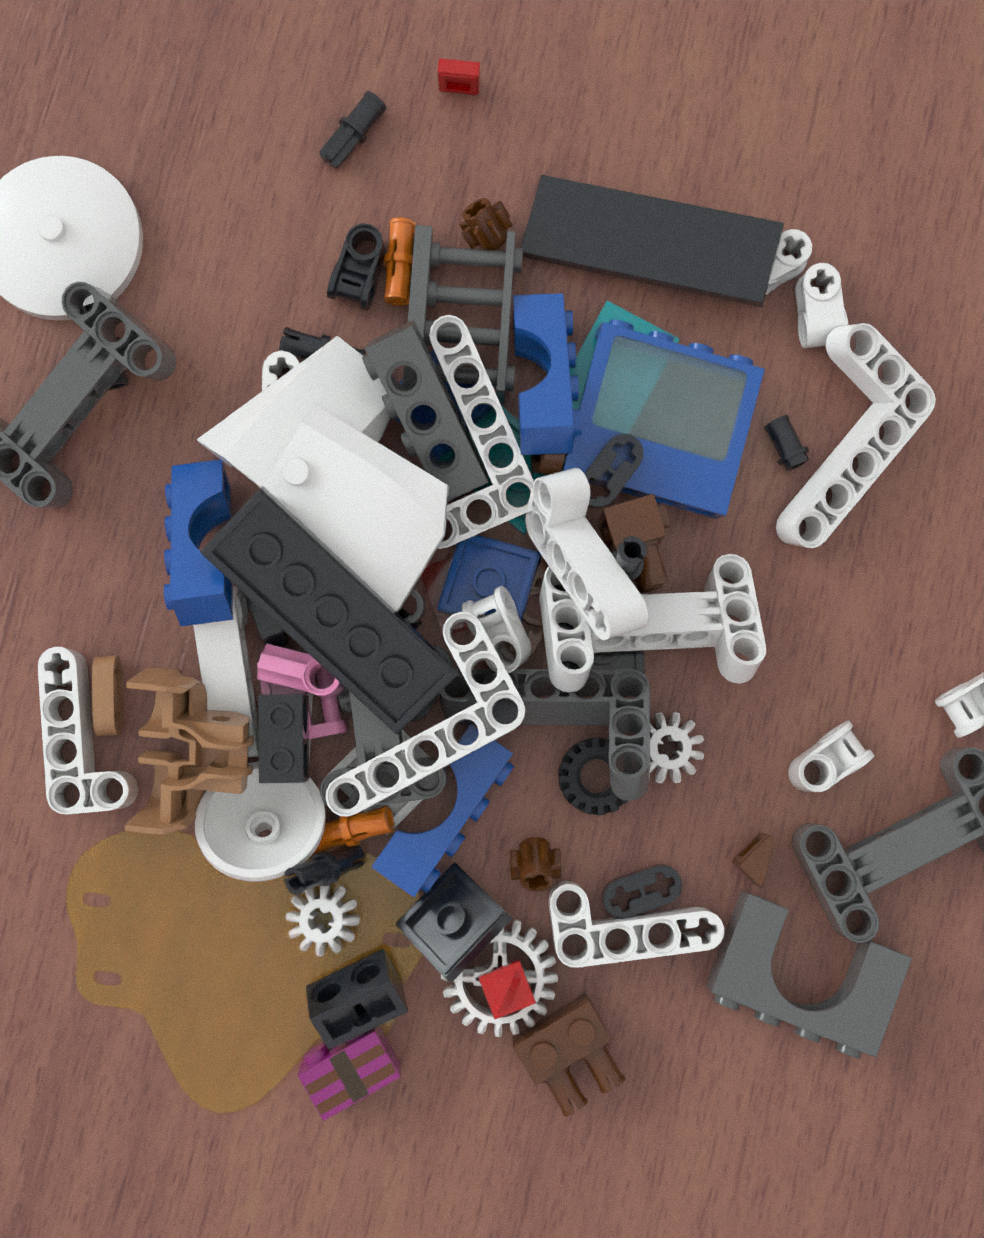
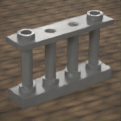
[403,225,523,405]

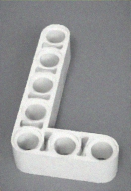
[429,315,534,549]
[776,323,936,548]
[326,612,525,817]

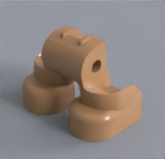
[125,667,254,835]

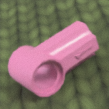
[257,643,345,698]

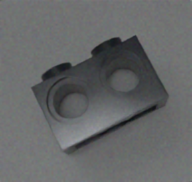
[258,694,309,783]
[306,949,409,1049]

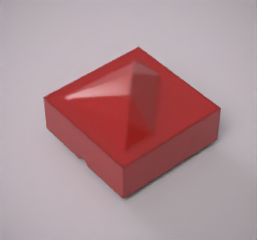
[437,58,480,95]
[478,960,536,1020]

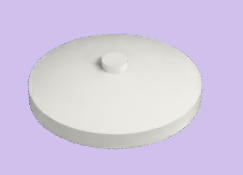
[0,156,143,321]

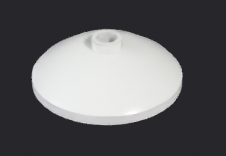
[195,761,326,881]

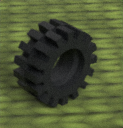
[558,738,636,815]

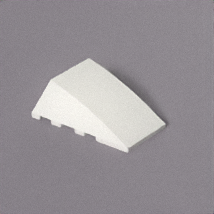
[197,336,391,488]

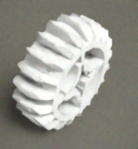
[441,919,558,1037]

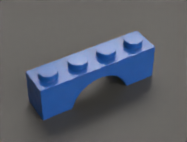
[513,293,582,455]
[164,459,233,627]
[371,724,514,897]

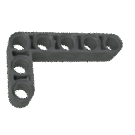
[439,669,650,801]

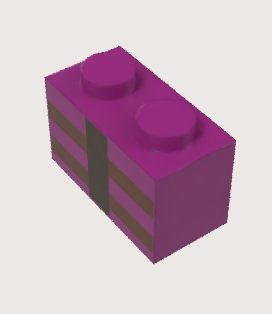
[297,1026,401,1121]

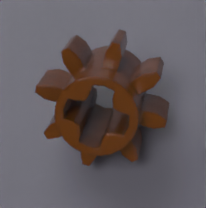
[459,198,513,250]
[510,837,562,892]

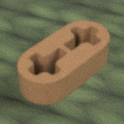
[92,655,123,737]

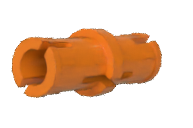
[383,217,416,306]
[314,805,395,853]

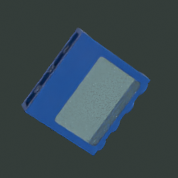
[560,319,765,519]

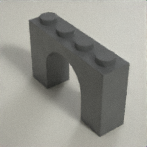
[705,890,912,1059]

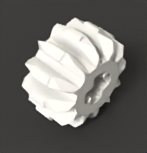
[650,712,704,783]
[286,885,360,956]

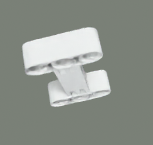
[539,554,766,692]

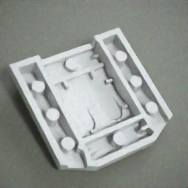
[263,405,449,612]

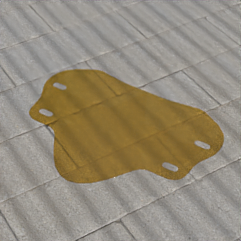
[66,831,423,1113]

